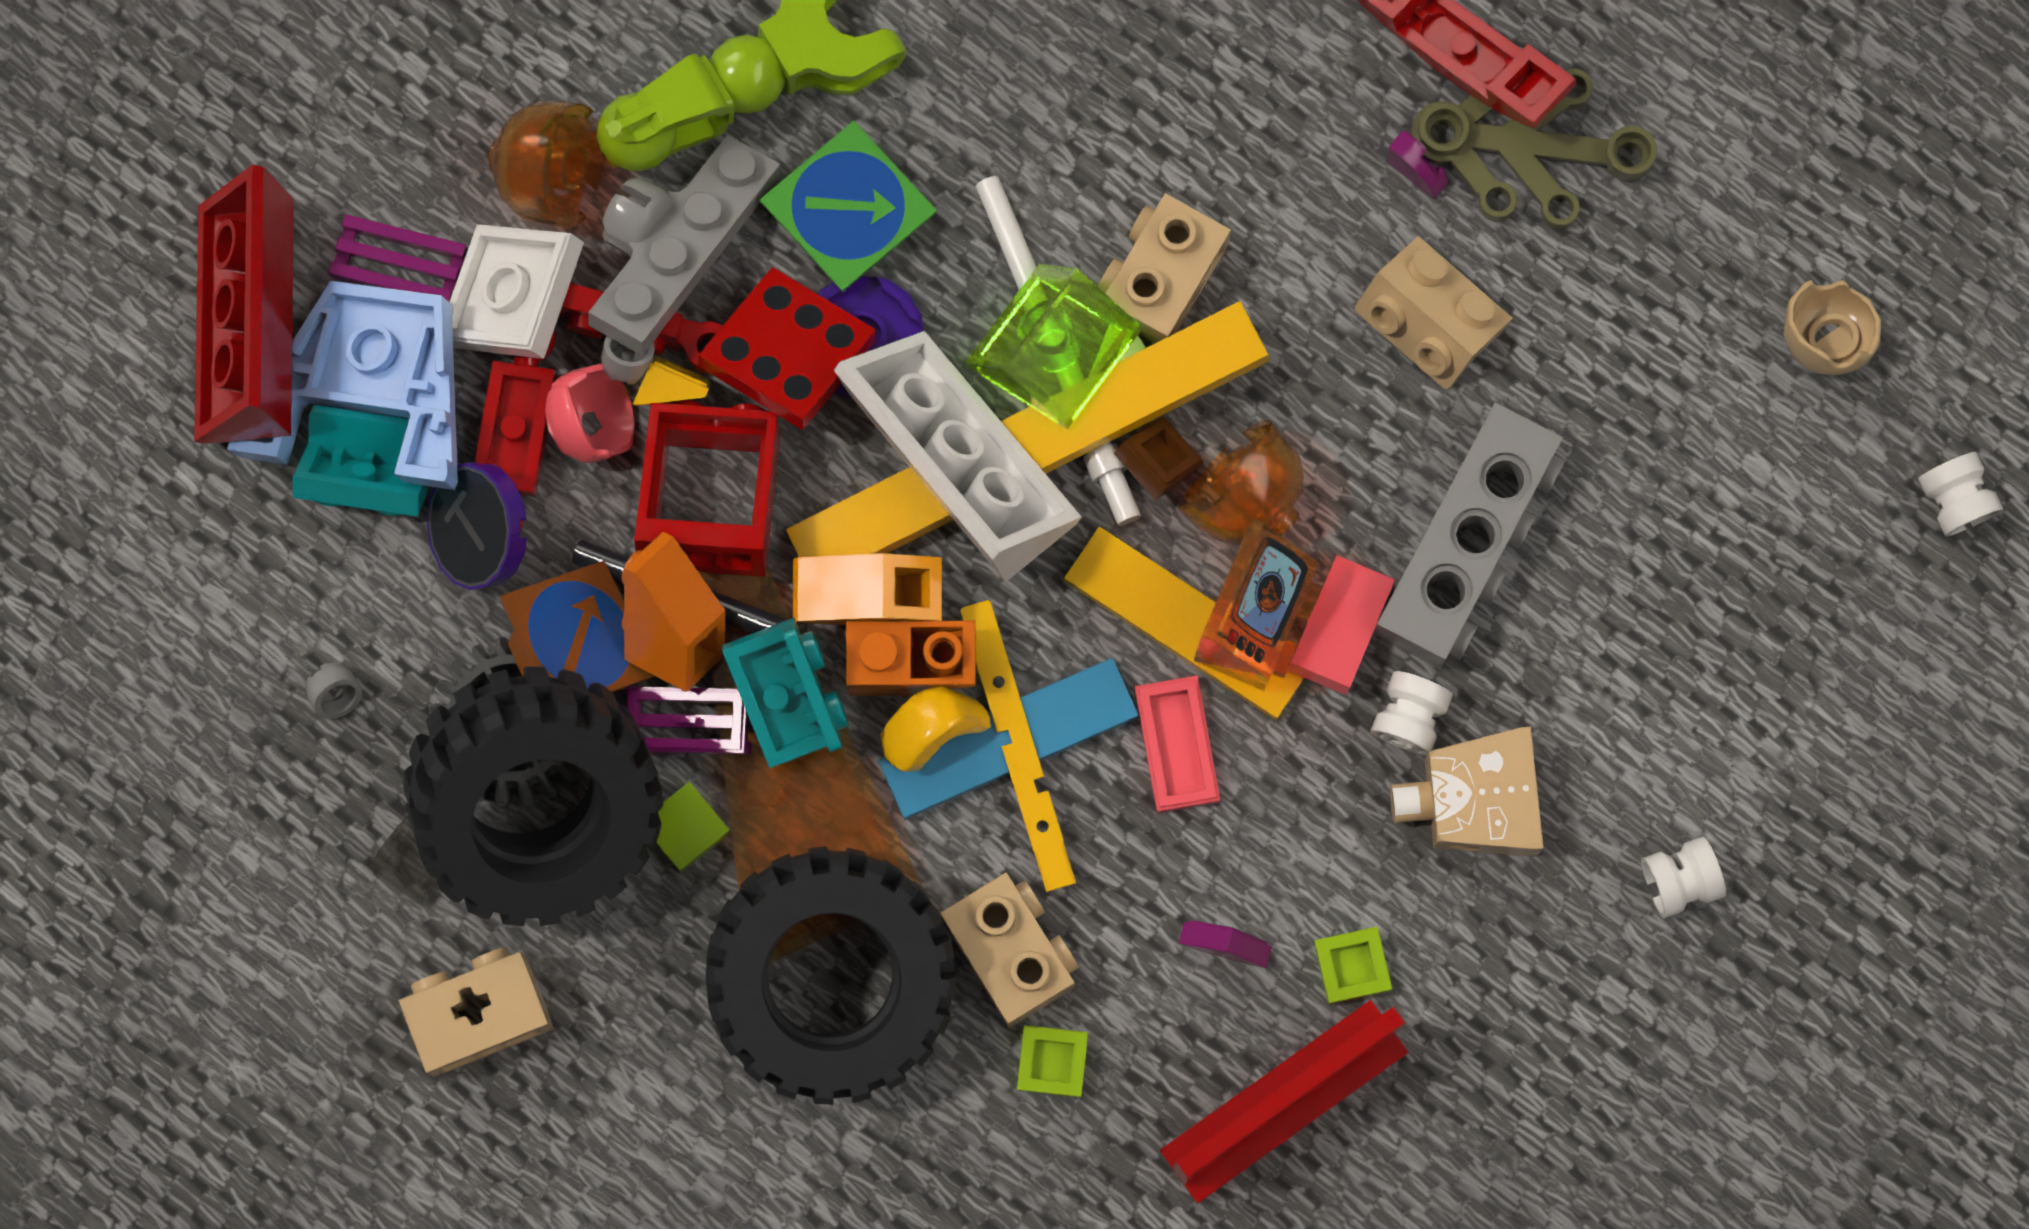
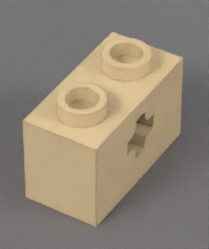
[399,947,555,1077]

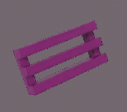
[328,214,468,302]
[626,687,753,755]

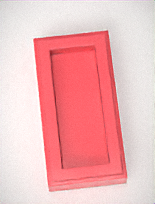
[1288,555,1395,696]
[1134,675,1220,813]

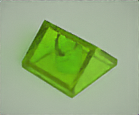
[965,263,1142,429]

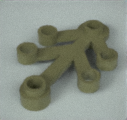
[1411,69,1657,229]

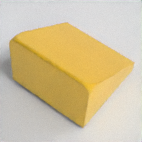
[632,356,711,405]

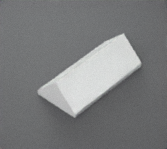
[834,331,1081,582]

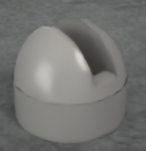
[601,336,654,384]
[306,663,362,719]

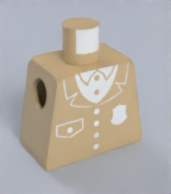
[1390,727,1543,856]

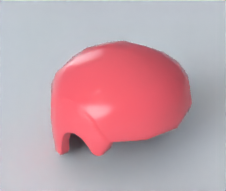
[545,364,635,463]

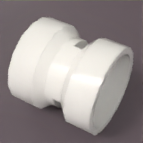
[1918,452,2004,537]
[1371,671,1453,755]
[1641,836,1726,919]

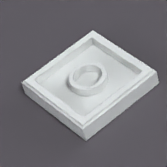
[449,224,584,359]

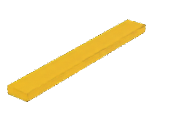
[786,301,1270,557]

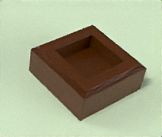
[1114,416,1204,501]

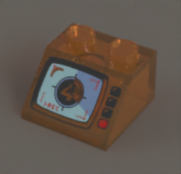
[1194,518,1323,691]

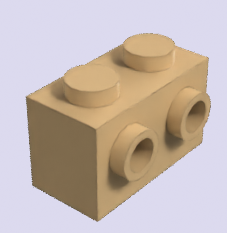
[1097,193,1231,343]
[940,872,1079,1029]

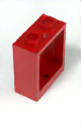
[634,400,780,577]

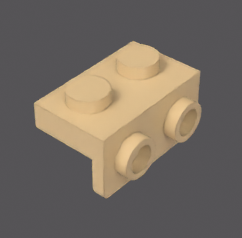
[1355,236,1512,389]

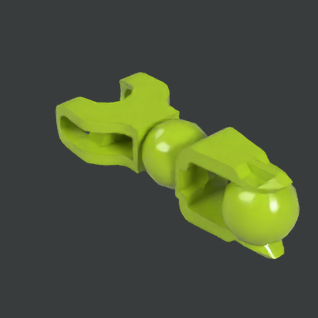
[596,0,907,172]

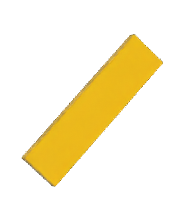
[1064,526,1305,721]

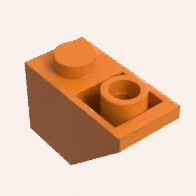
[622,532,725,692]
[846,620,976,696]

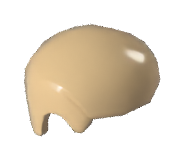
[1784,280,1882,376]

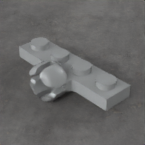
[588,135,780,356]

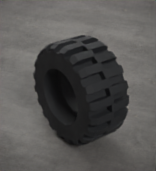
[403,666,663,927]
[706,846,957,1105]

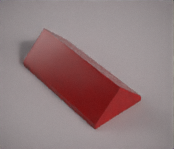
[194,165,294,444]

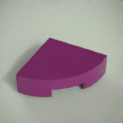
[1386,130,1448,199]
[1179,920,1272,968]

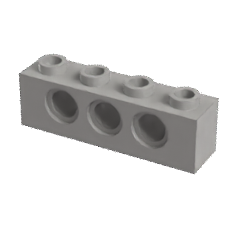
[1373,402,1566,669]

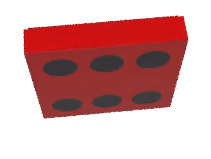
[698,267,876,430]

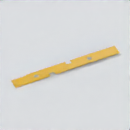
[960,600,1076,892]

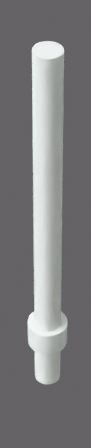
[976,176,1141,526]

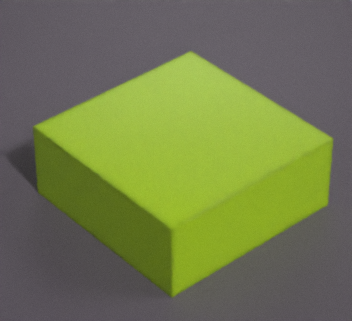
[656,781,731,873]
[1314,926,1392,1005]
[1017,1025,1088,1098]

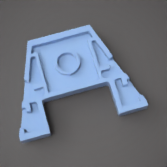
[227,281,458,490]

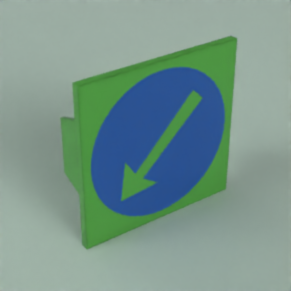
[759,121,937,292]

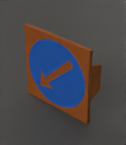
[499,560,655,692]

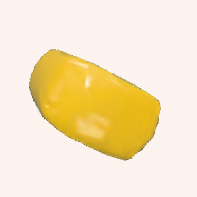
[880,686,991,772]

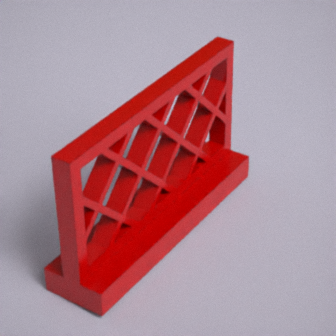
[1159,1000,1409,1204]

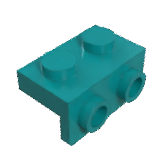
[292,405,430,517]
[722,618,849,768]

